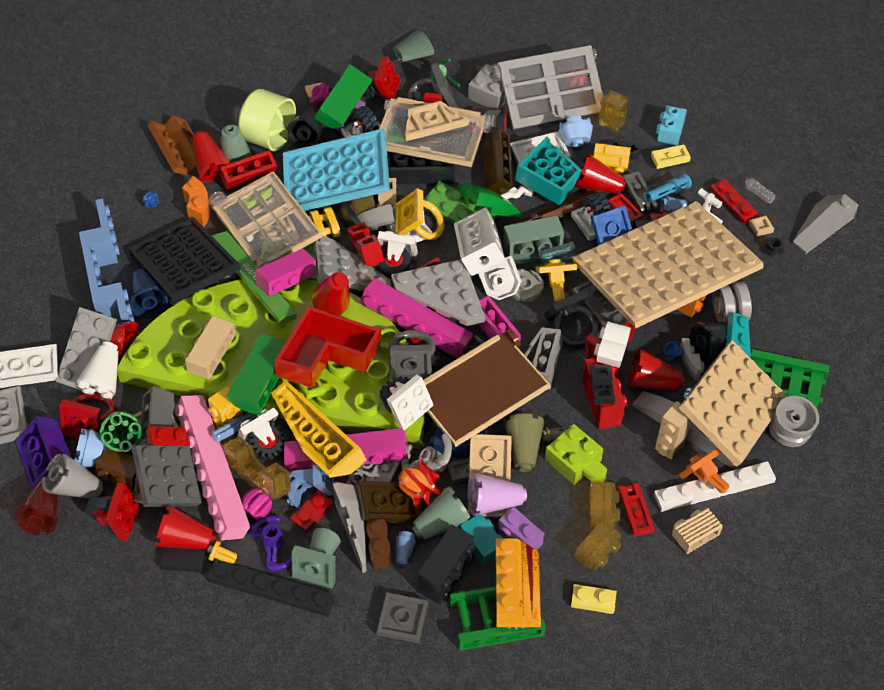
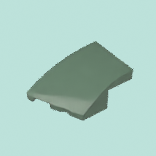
[393,29,434,62]

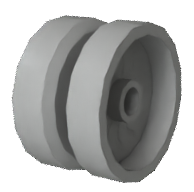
[712,280,752,323]
[769,396,819,447]

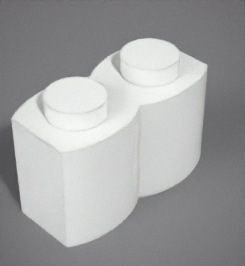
[594,322,631,368]

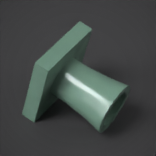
[292,528,340,589]

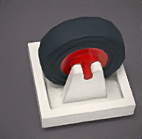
[378,231,418,277]

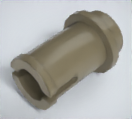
[541,426,566,443]

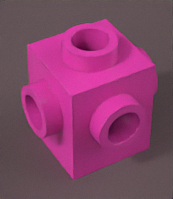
[310,82,333,107]

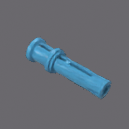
[644,174,692,203]

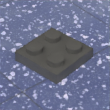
[377,593,429,643]

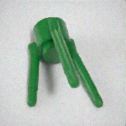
[429,59,460,87]

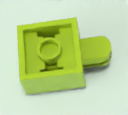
[545,424,607,485]

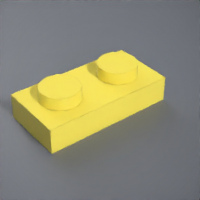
[651,145,690,169]
[571,584,616,614]

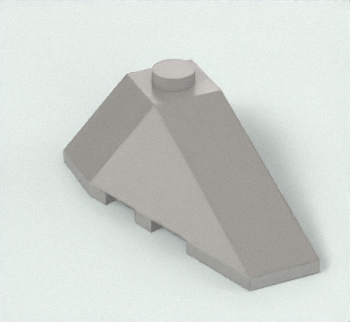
[792,194,858,254]
[333,482,366,573]

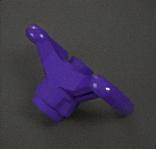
[248,515,292,572]

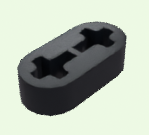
[608,140,641,160]

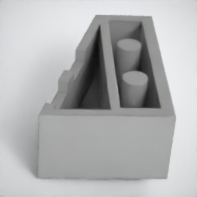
[524,327,563,390]

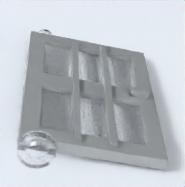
[492,45,606,130]

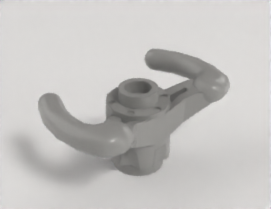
[402,433,452,473]

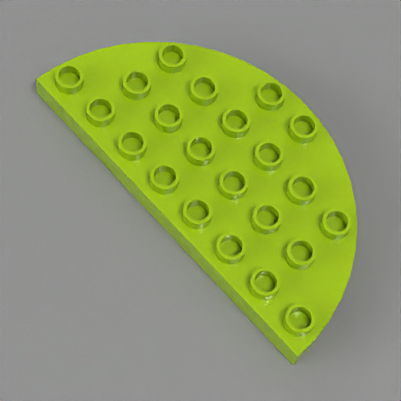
[117,279,425,449]

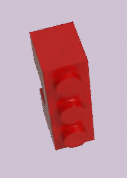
[347,222,384,267]

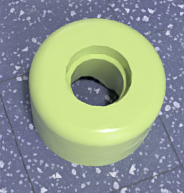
[238,89,296,151]

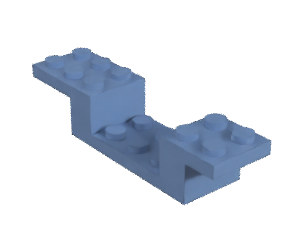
[79,199,135,323]

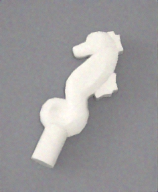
[501,185,535,200]

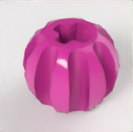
[241,488,272,519]

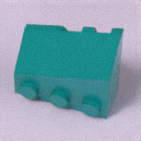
[515,136,582,205]

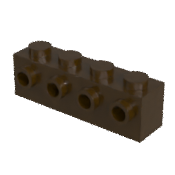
[483,126,513,195]

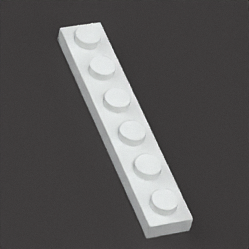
[654,462,776,512]

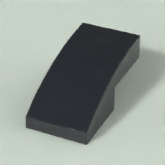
[590,365,615,405]

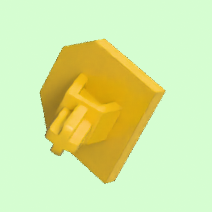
[535,259,577,302]

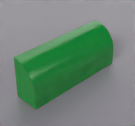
[314,64,372,128]
[227,335,287,415]

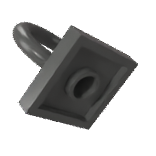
[407,63,456,106]
[388,330,436,380]

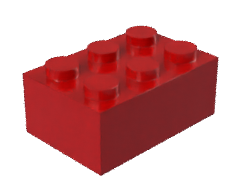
[582,357,627,430]

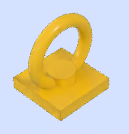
[395,189,444,240]

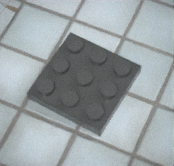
[132,445,202,507]

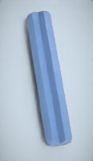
[211,413,258,442]

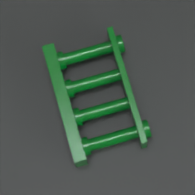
[450,586,546,651]

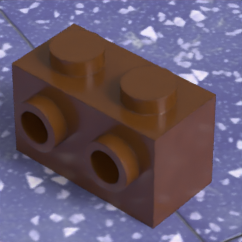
[96,448,136,491]

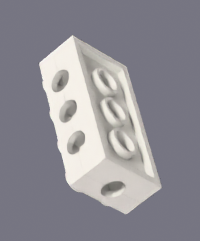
[454,207,505,276]

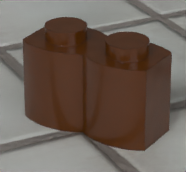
[366,519,391,570]

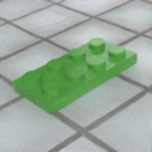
[423,181,499,224]

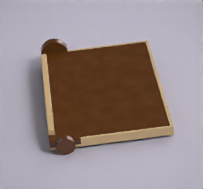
[423,329,550,447]

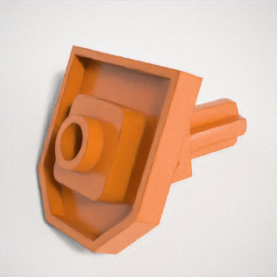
[679,448,729,493]

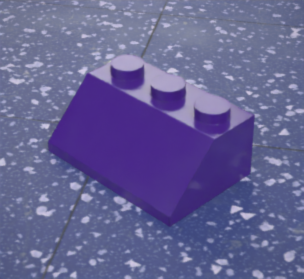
[16,416,71,489]

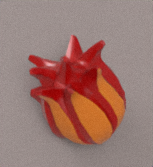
[398,460,444,509]

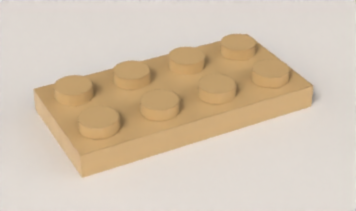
[468,434,512,518]

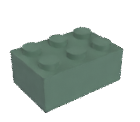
[503,216,564,265]

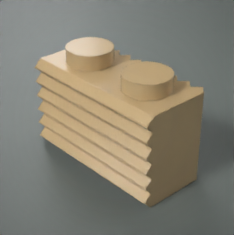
[672,508,723,554]

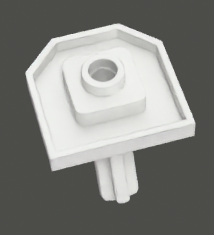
[479,255,522,300]

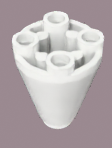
[76,342,118,399]

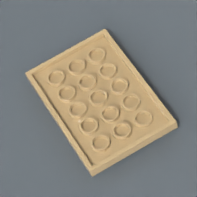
[679,340,787,467]

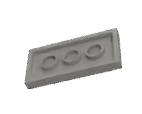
[56,307,117,390]

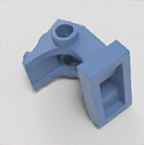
[281,465,334,509]

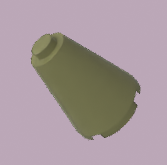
[504,414,544,472]

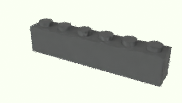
[134,386,175,504]

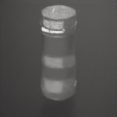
[745,178,776,204]

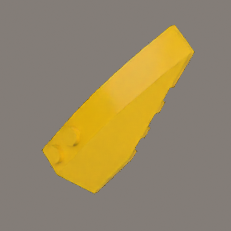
[271,380,367,478]

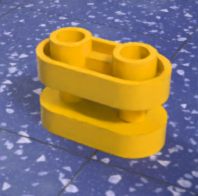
[308,207,341,239]

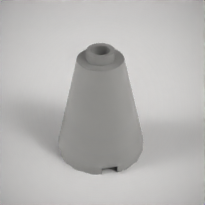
[43,454,103,499]

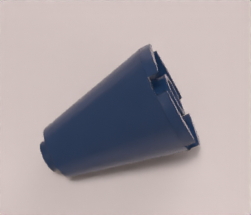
[130,269,168,318]

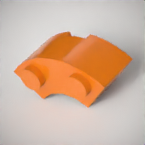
[182,176,210,227]

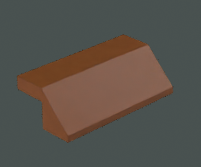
[148,115,197,176]

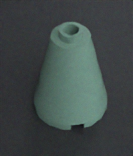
[219,125,252,163]
[412,486,470,540]

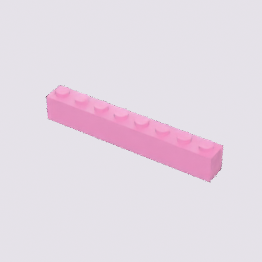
[175,395,250,540]

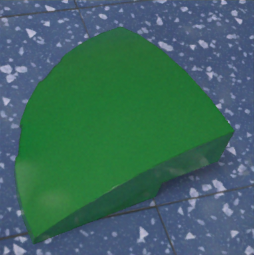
[457,183,523,218]

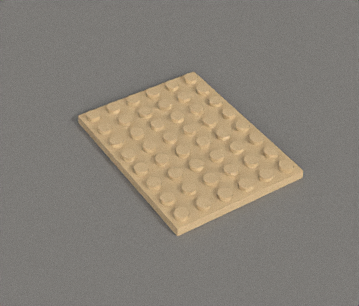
[573,201,764,329]

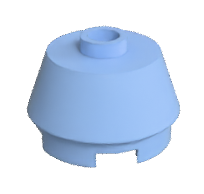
[559,116,593,147]
[74,428,107,468]

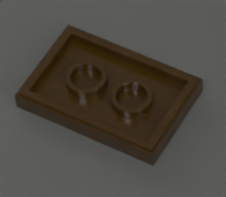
[356,481,421,522]

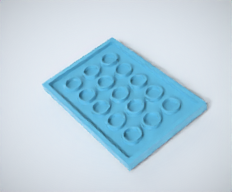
[283,129,390,211]

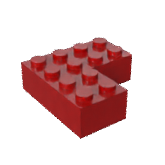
[275,306,381,388]

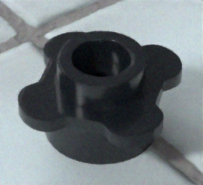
[764,237,784,255]

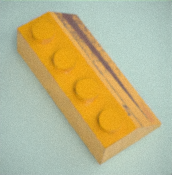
[496,539,541,627]

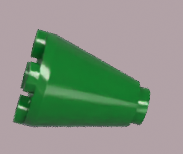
[100,411,142,452]

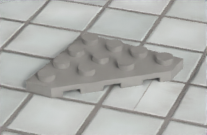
[314,236,391,291]
[391,259,485,326]

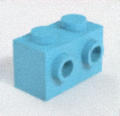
[656,105,687,146]

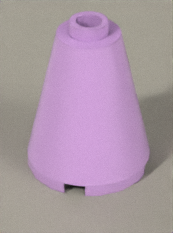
[468,474,527,515]

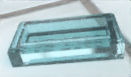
[538,242,575,266]

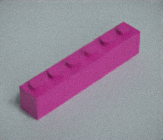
[360,278,474,359]
[284,429,408,473]

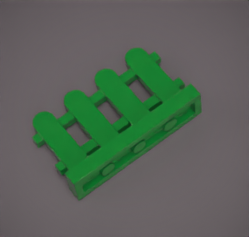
[751,349,830,408]

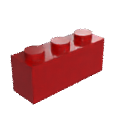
[219,150,277,191]

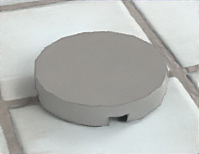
[511,269,544,302]

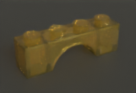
[223,437,291,500]

